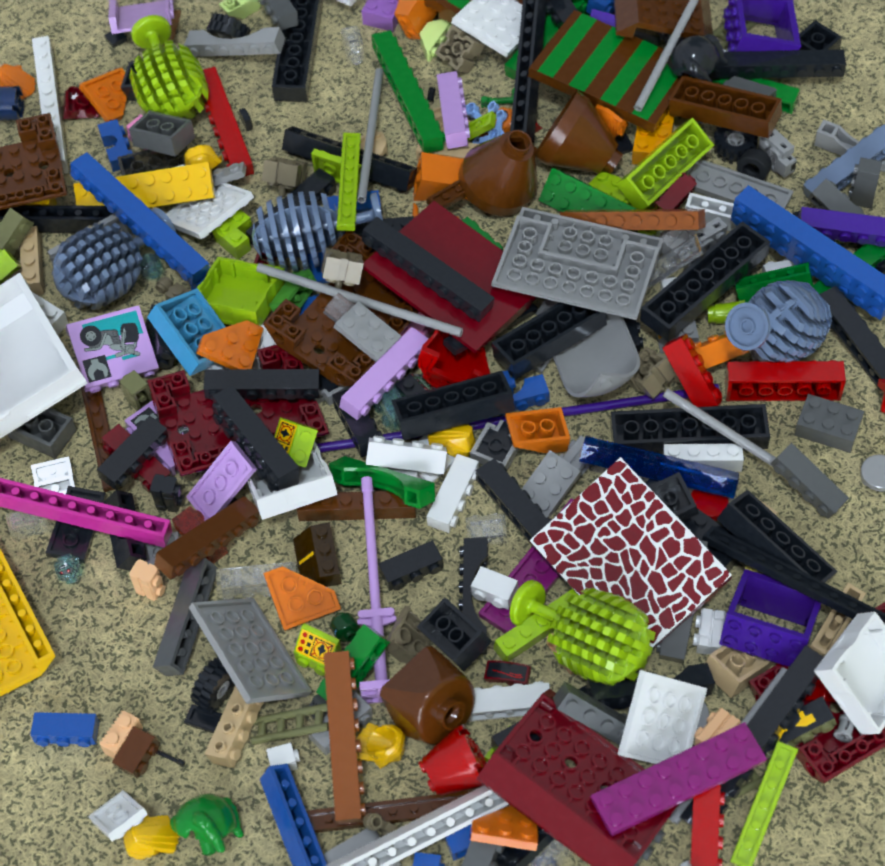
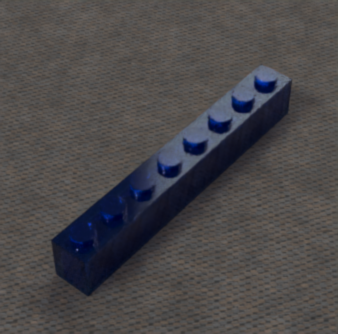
[579,436,739,499]

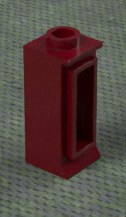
[654,172,697,209]

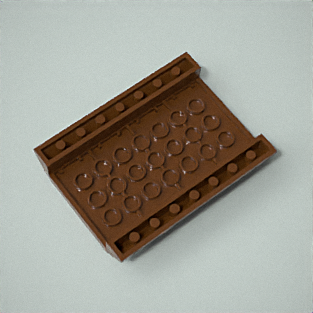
[614,0,713,38]

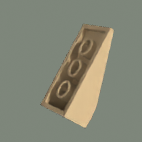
[705,646,775,698]

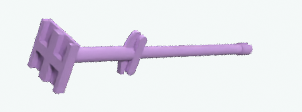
[357,476,396,704]

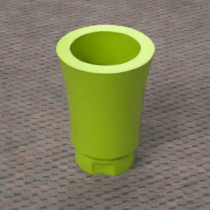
[708,300,745,324]

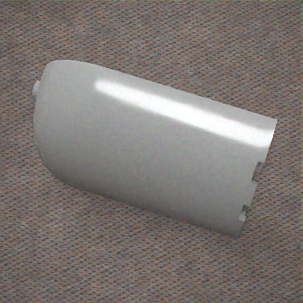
[536,300,640,398]

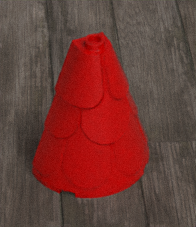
[418,330,490,388]

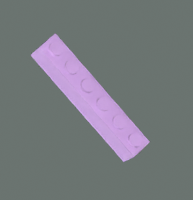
[437,71,470,149]
[340,327,428,420]

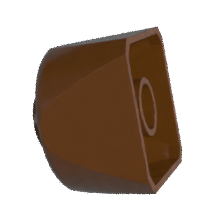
[380,646,475,745]

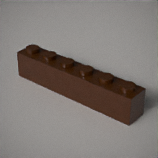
[297,491,416,521]
[154,496,259,580]

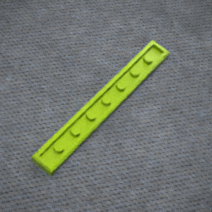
[337,133,361,231]

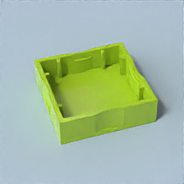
[196,257,286,326]

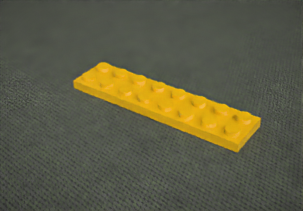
[73,162,215,208]

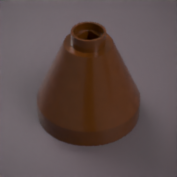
[535,90,623,174]
[458,130,538,216]

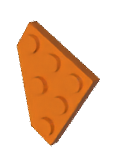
[79,67,127,122]
[196,320,263,369]
[263,566,341,630]
[470,805,538,851]

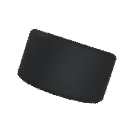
[737,149,772,180]

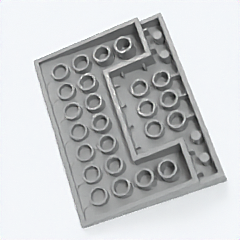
[491,207,664,320]

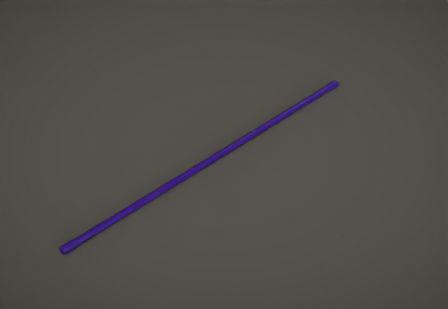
[198,384,720,472]

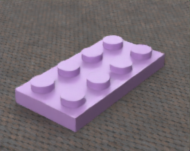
[186,441,257,521]

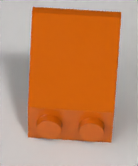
[505,407,570,453]

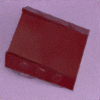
[62,86,99,120]

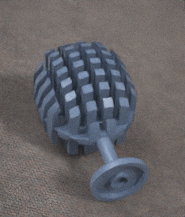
[252,191,383,272]
[51,207,177,310]
[725,280,832,362]

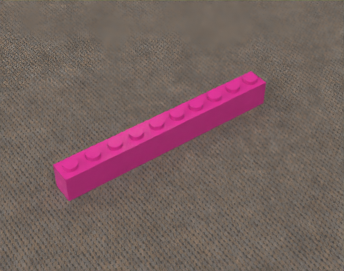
[0,478,172,548]

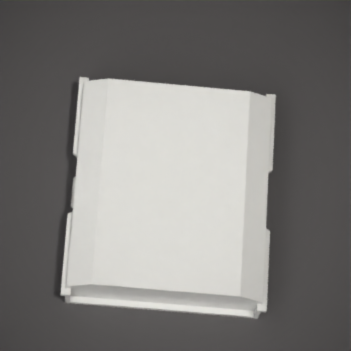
[0,273,88,439]

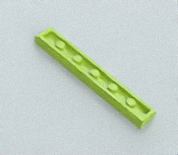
[730,741,798,866]

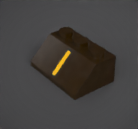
[293,522,342,587]

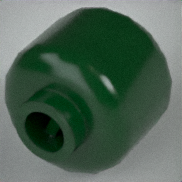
[330,612,360,643]

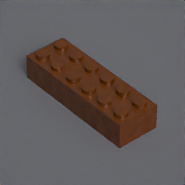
[668,75,782,138]

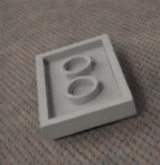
[333,301,402,362]
[522,450,582,518]

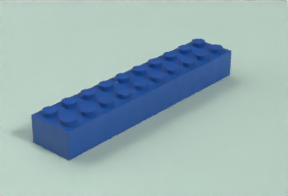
[731,185,885,320]

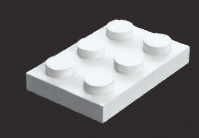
[88,790,148,841]

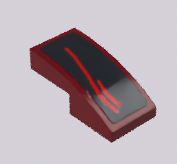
[484,660,531,686]

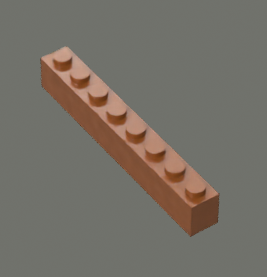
[560,209,706,230]
[323,651,366,825]

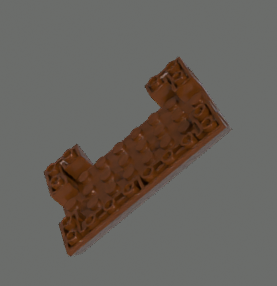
[0,113,68,210]
[263,231,419,386]

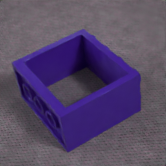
[723,0,801,52]
[719,569,822,667]

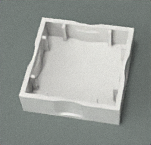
[246,441,338,520]
[814,612,885,735]

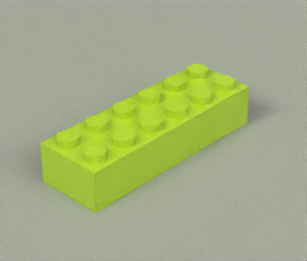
[616,118,714,209]

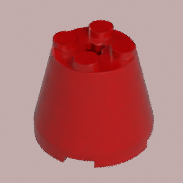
[418,724,487,796]

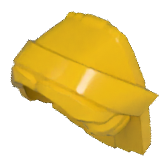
[184,145,222,170]
[427,424,475,457]
[356,723,405,768]
[124,815,180,860]

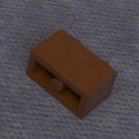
[112,726,160,779]

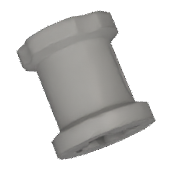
[833,714,855,742]

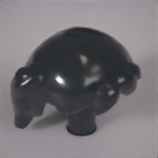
[667,34,728,82]

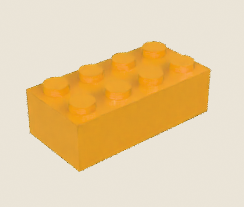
[632,111,675,165]

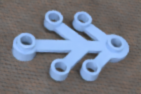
[466,101,507,144]

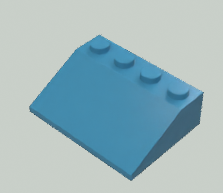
[147,288,225,376]

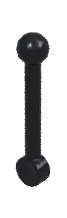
[156,750,185,767]

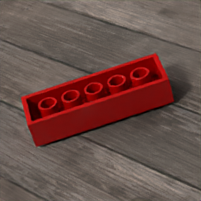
[725,360,846,401]

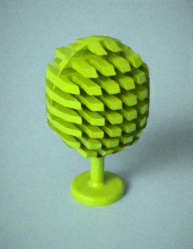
[129,15,209,120]
[510,580,656,685]

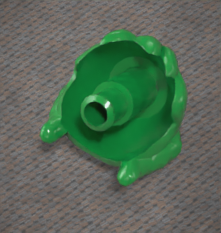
[170,794,244,856]

